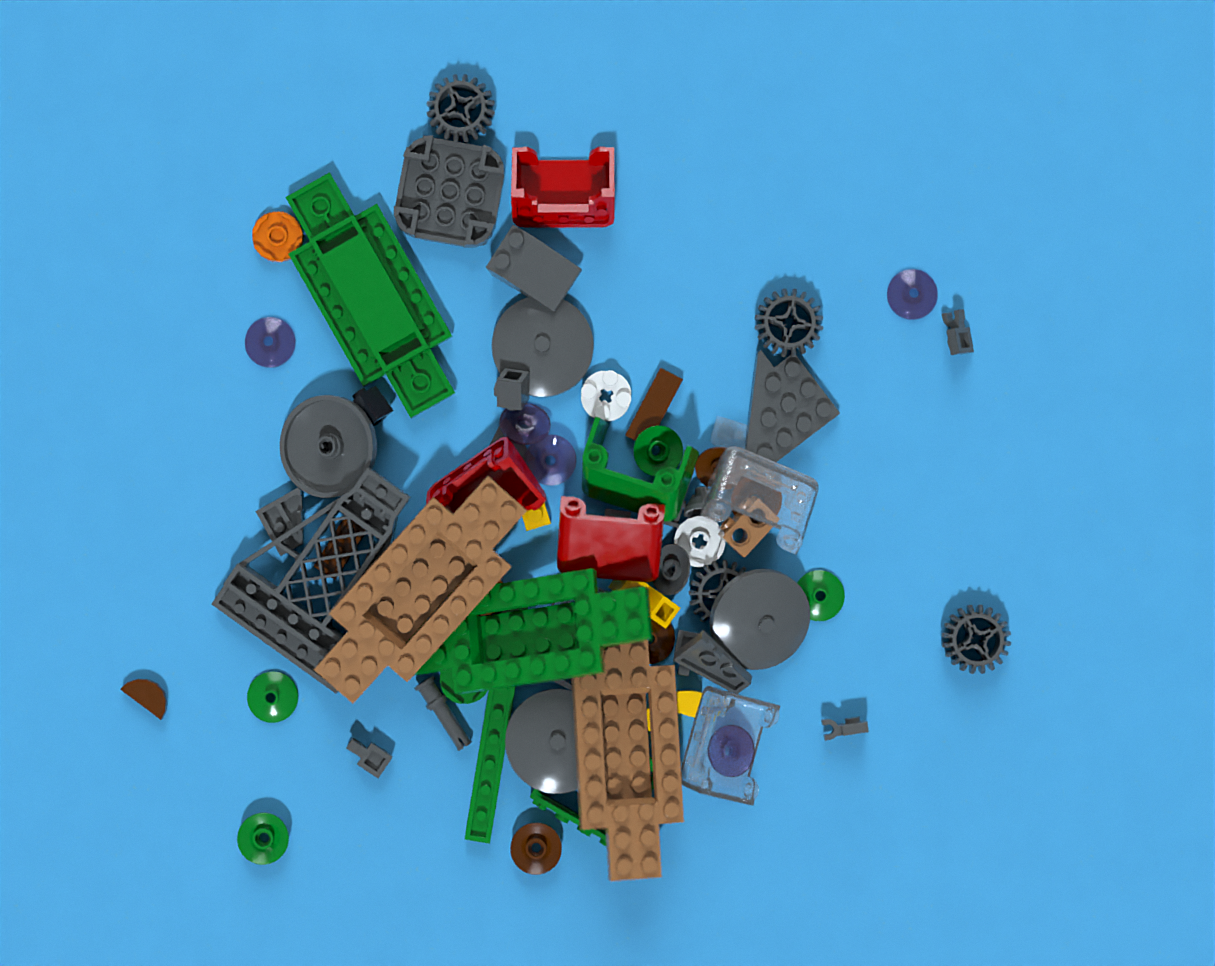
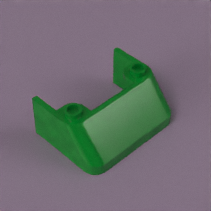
[582,417,699,522]

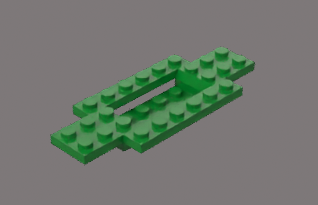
[285,172,456,419]
[406,568,653,695]

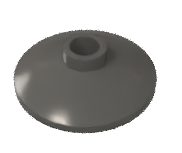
[653,544,690,595]

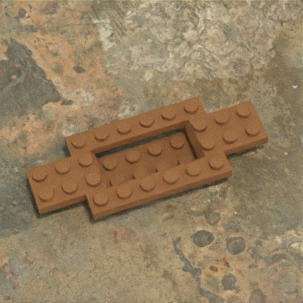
[314,476,527,703]
[572,640,684,881]

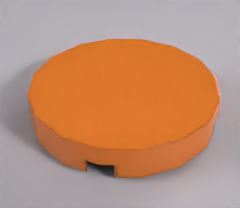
[252,211,303,262]

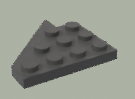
[744,351,840,475]

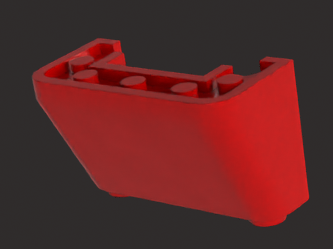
[511,146,615,228]
[426,437,546,513]
[557,496,665,582]

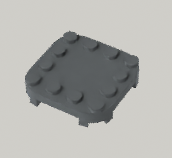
[394,135,505,248]

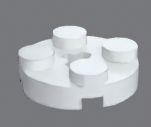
[581,370,631,422]
[674,516,725,567]

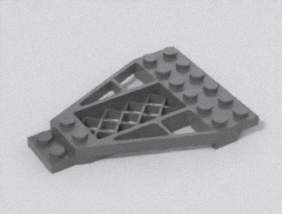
[212,467,411,694]

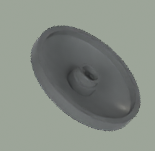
[492,297,594,397]
[280,395,377,498]
[710,569,810,670]
[505,689,578,794]

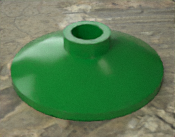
[633,425,683,476]
[797,570,845,621]
[247,671,299,723]
[237,813,289,865]

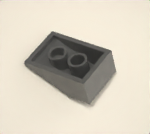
[486,225,582,313]

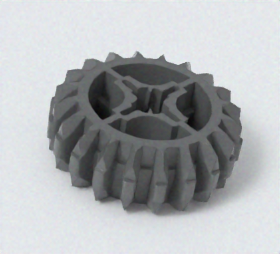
[426,74,495,143]
[754,288,823,357]
[688,560,746,626]
[941,605,1011,674]

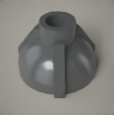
[684,487,721,518]

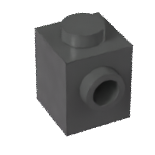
[494,368,530,411]

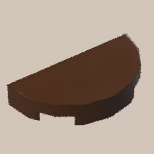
[120,679,167,720]

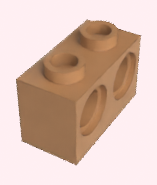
[718,497,779,558]

